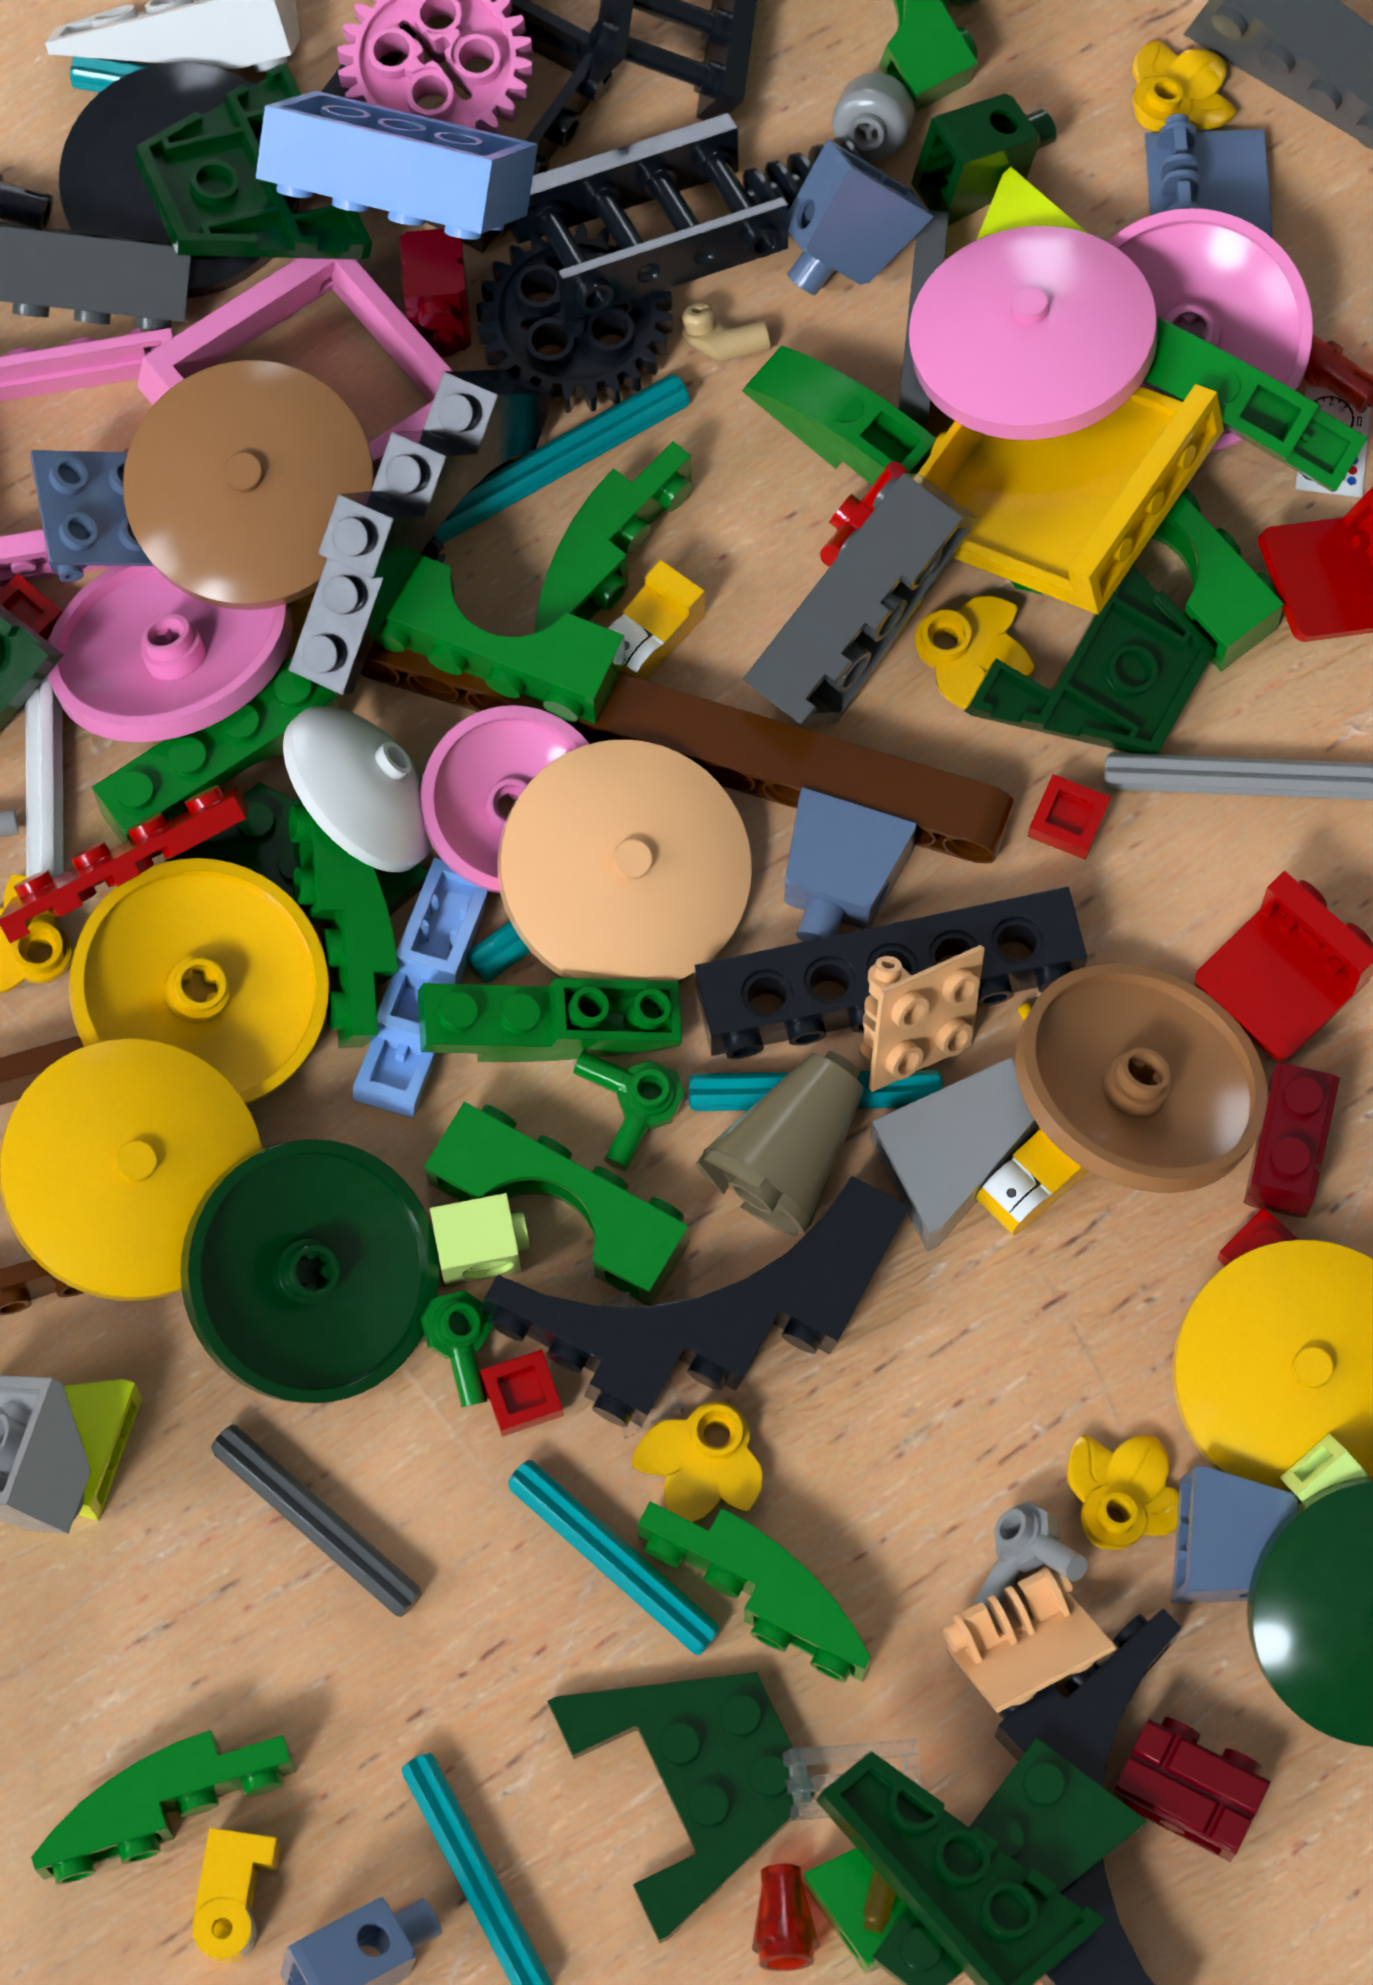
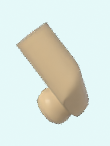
[681,303,771,361]

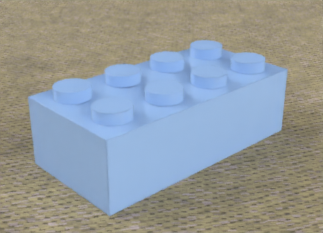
[256,91,538,240]

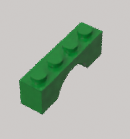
[879,0,978,112]
[1151,487,1284,672]
[374,554,626,724]
[92,657,340,843]
[424,1102,690,1306]

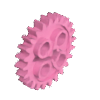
[337,0,533,135]

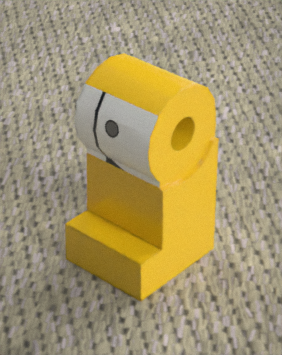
[608,560,705,681]
[975,1128,1089,1236]
[192,1828,282,1963]

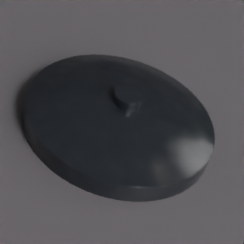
[59,62,299,298]

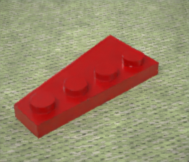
[0,785,250,944]

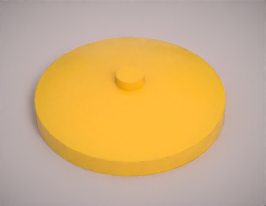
[69,858,329,1106]
[0,1038,262,1301]
[1172,1240,1373,1504]

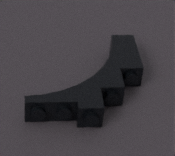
[288,369,556,695]
[481,1176,909,1427]
[995,1608,1182,1985]

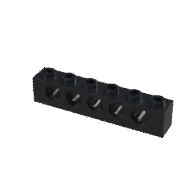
[694,886,1087,1059]

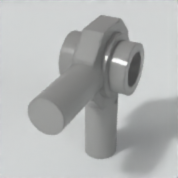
[973,1501,1088,1613]

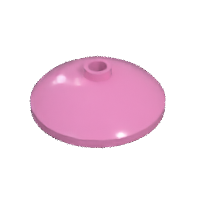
[420,705,590,893]

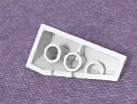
[45,0,300,72]

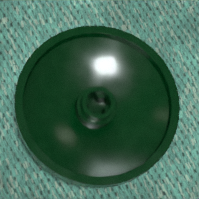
[180,1139,439,1403]
[1247,1476,1373,1747]

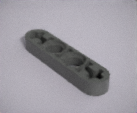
[899,210,949,429]

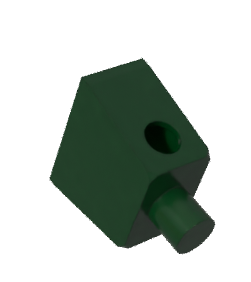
[911,94,1057,226]

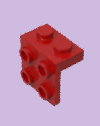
[1258,487,1373,642]
[1194,870,1373,1062]

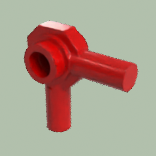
[820,462,908,567]

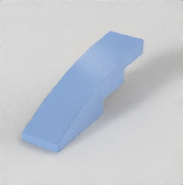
[353,857,491,1118]

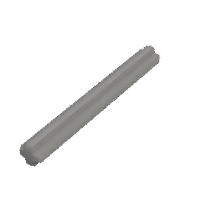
[1104,752,1373,800]

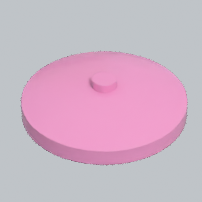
[1107,208,1313,454]
[909,226,1158,440]
[47,566,293,742]

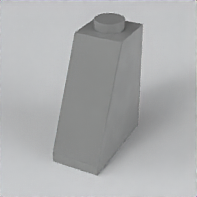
[870,1057,1038,1252]

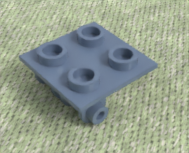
[1145,114,1273,238]
[30,450,153,582]

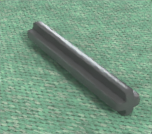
[211,1425,422,1617]

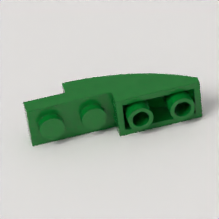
[1142,316,1368,492]
[742,345,937,485]
[534,441,693,633]
[288,797,398,1048]
[417,978,682,1062]
[637,1501,871,1682]
[31,1730,296,1885]

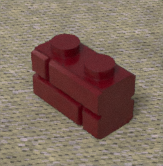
[400,228,472,358]
[1243,1063,1340,1218]
[1111,1717,1271,1862]

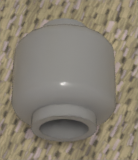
[832,72,915,162]

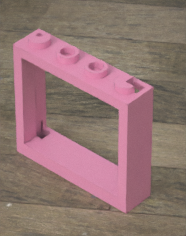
[137,258,452,477]
[0,328,173,586]

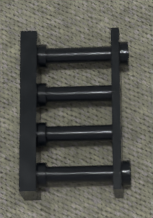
[587,0,757,120]
[509,113,788,323]

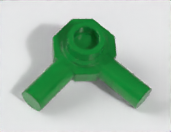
[573,1051,685,1171]
[420,1291,494,1408]

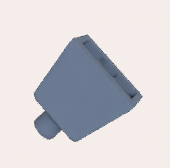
[787,140,934,295]
[784,787,917,942]
[1172,1465,1299,1604]
[280,1897,442,1985]

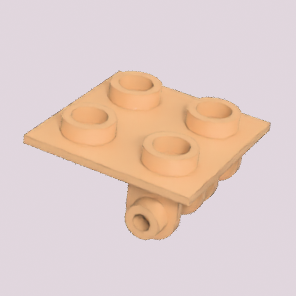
[859,945,985,1092]
[943,1567,1116,1713]

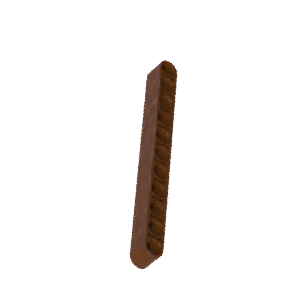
[361,641,1015,864]

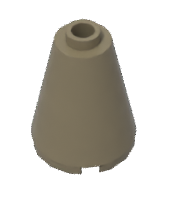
[696,1051,864,1236]

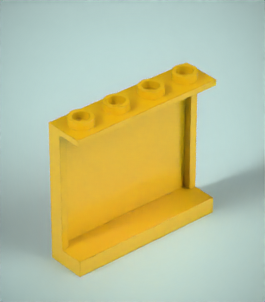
[917,384,1224,615]

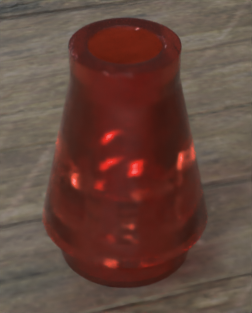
[752,1864,820,1971]

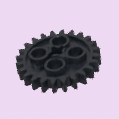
[476,224,673,413]

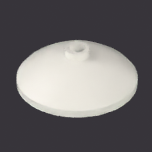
[283,706,432,872]

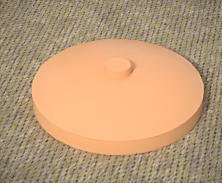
[497,740,752,982]

